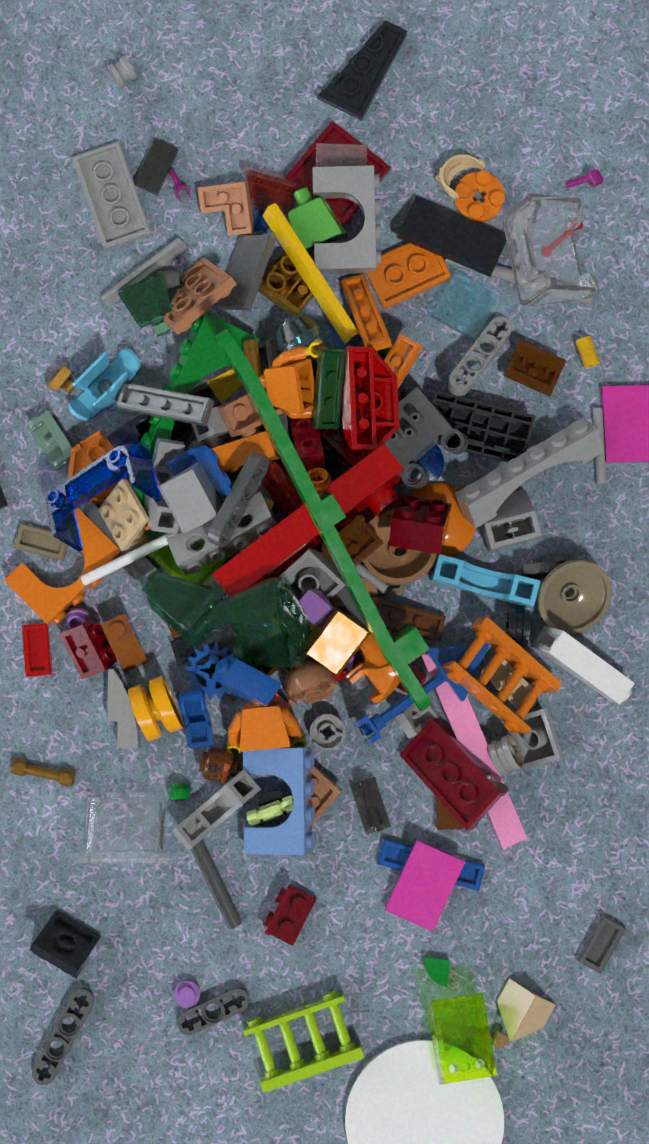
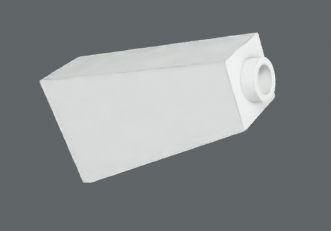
[530,626,635,705]

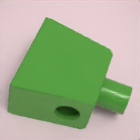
[288,188,346,251]

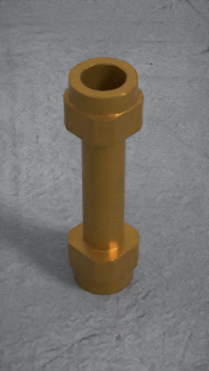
[11,758,76,787]

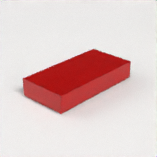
[22,623,53,677]

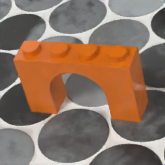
[4,508,124,626]

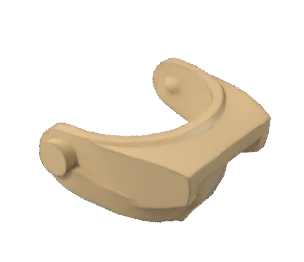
[435,155,485,201]

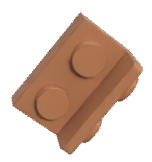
[218,394,283,438]

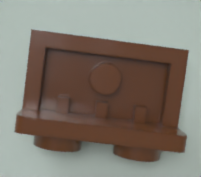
[503,340,566,397]
[322,514,383,570]

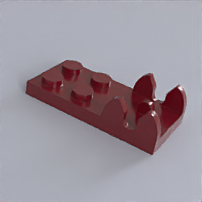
[400,718,508,831]

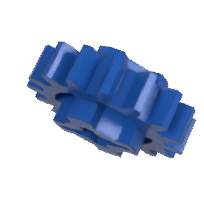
[185,643,237,700]

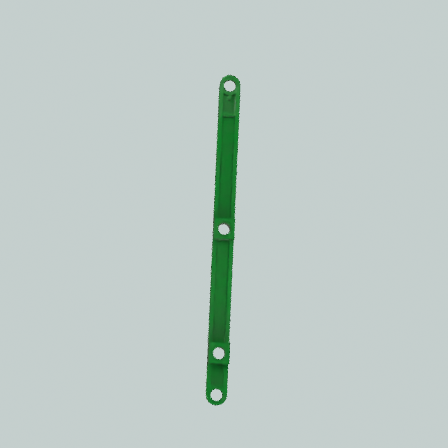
[214,329,432,711]

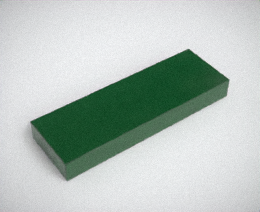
[312,349,346,429]

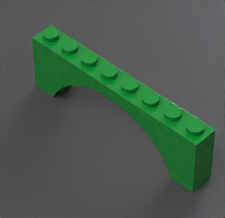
[128,313,260,508]

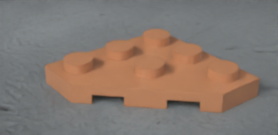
[163,257,237,335]

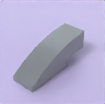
[107,669,141,748]

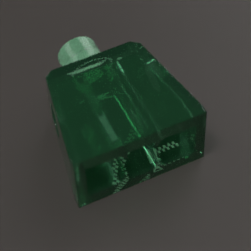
[118,271,173,337]

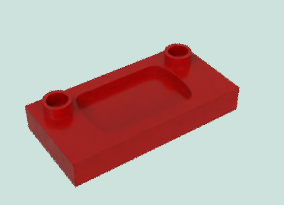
[212,443,404,611]

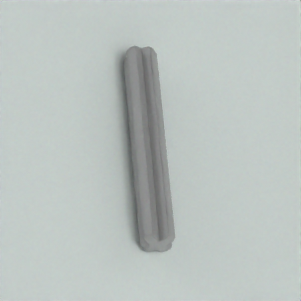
[101,238,187,307]

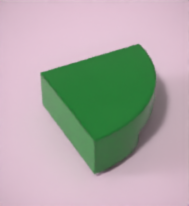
[423,956,450,987]

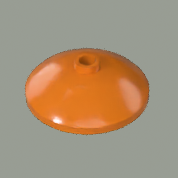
[410,483,476,559]

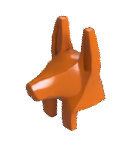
[345,630,410,705]

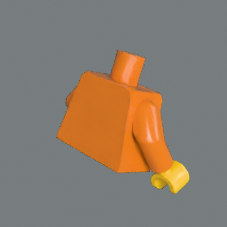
[259,339,323,419]
[226,702,307,755]

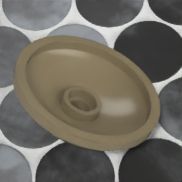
[537,560,612,634]

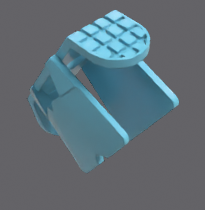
[68,348,140,421]

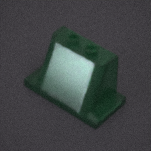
[141,573,230,651]

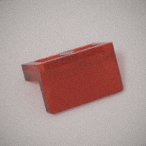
[246,169,297,215]
[261,462,304,517]

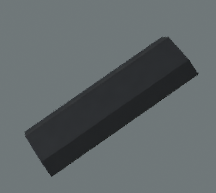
[433,390,536,462]

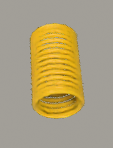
[575,336,600,369]

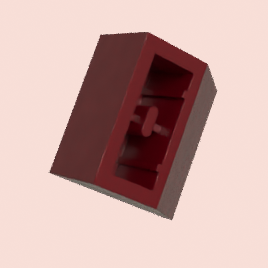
[389,495,452,554]

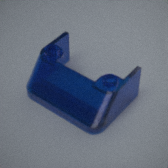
[46,440,162,552]

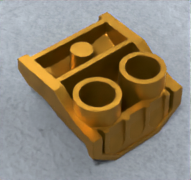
[258,252,313,317]

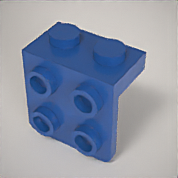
[166,445,231,496]

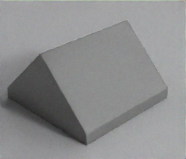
[157,462,223,533]
[272,548,345,605]
[508,708,563,770]

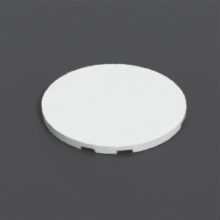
[345,1039,504,1144]

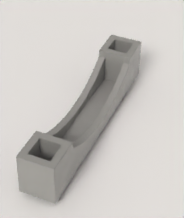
[455,418,604,528]

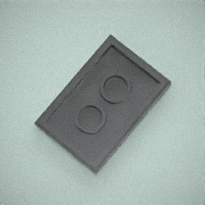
[214,235,276,310]

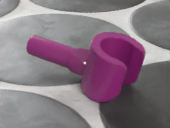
[168,169,191,202]
[566,169,603,188]

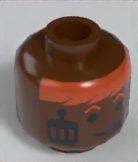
[199,747,239,783]

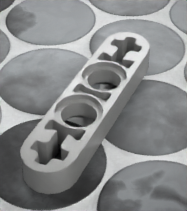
[447,317,513,396]

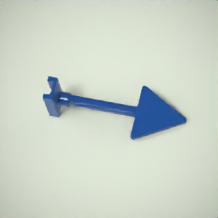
[353,644,489,744]

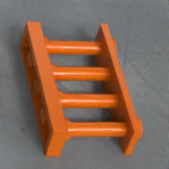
[441,616,562,734]

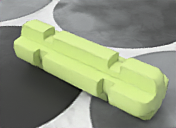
[246,795,294,826]

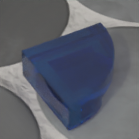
[418,444,444,479]

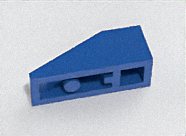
[212,656,282,706]

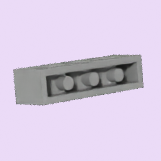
[167,491,278,575]

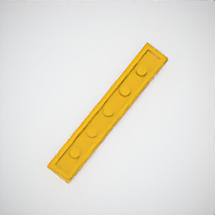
[263,203,358,344]

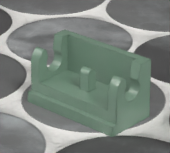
[28,410,73,471]

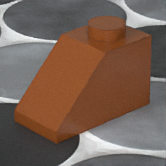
[101,613,149,673]

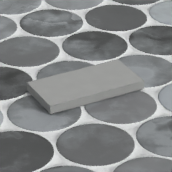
[72,141,152,251]

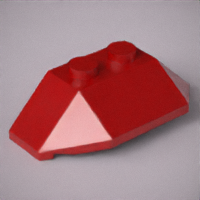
[342,346,400,451]

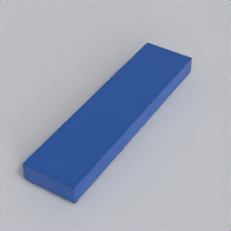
[378,838,485,891]

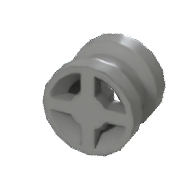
[107,56,137,88]

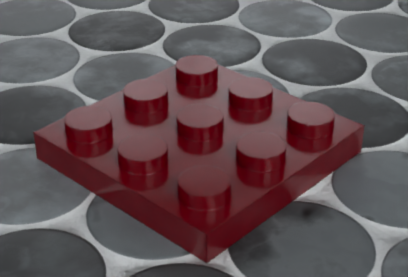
[284,121,391,226]

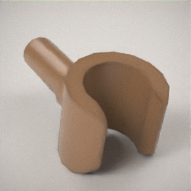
[470,1030,508,1049]

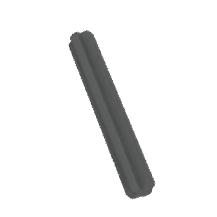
[191,839,242,929]

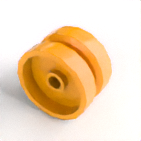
[128,675,183,742]

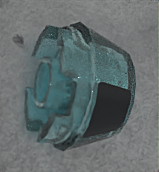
[275,314,325,354]

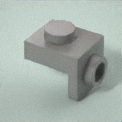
[395,704,439,739]

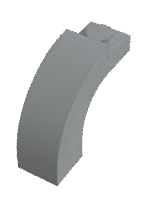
[144,438,185,534]
[172,769,261,851]

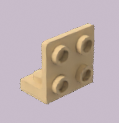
[98,478,150,551]

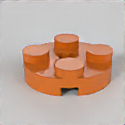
[454,170,505,223]

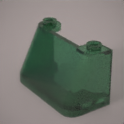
[208,577,308,667]

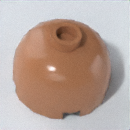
[284,658,338,706]

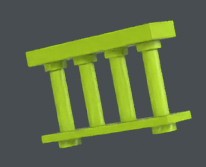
[243,990,365,1093]

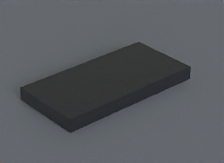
[397,196,509,277]

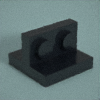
[29,909,101,979]

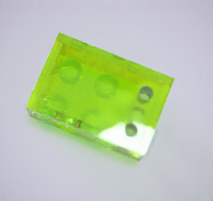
[426,993,497,1085]

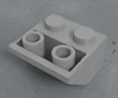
[481,490,542,552]

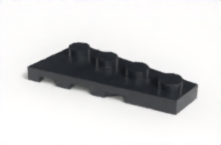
[317,20,408,121]

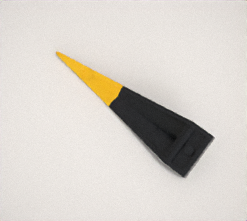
[106,343,287,474]

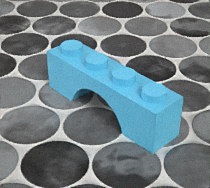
[431,554,540,608]

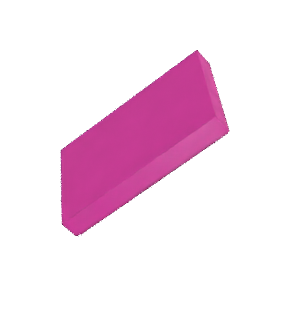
[601,385,649,463]
[385,838,465,932]

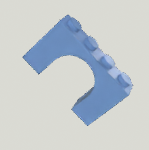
[243,747,316,855]

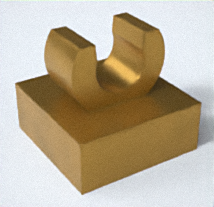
[46,365,75,394]

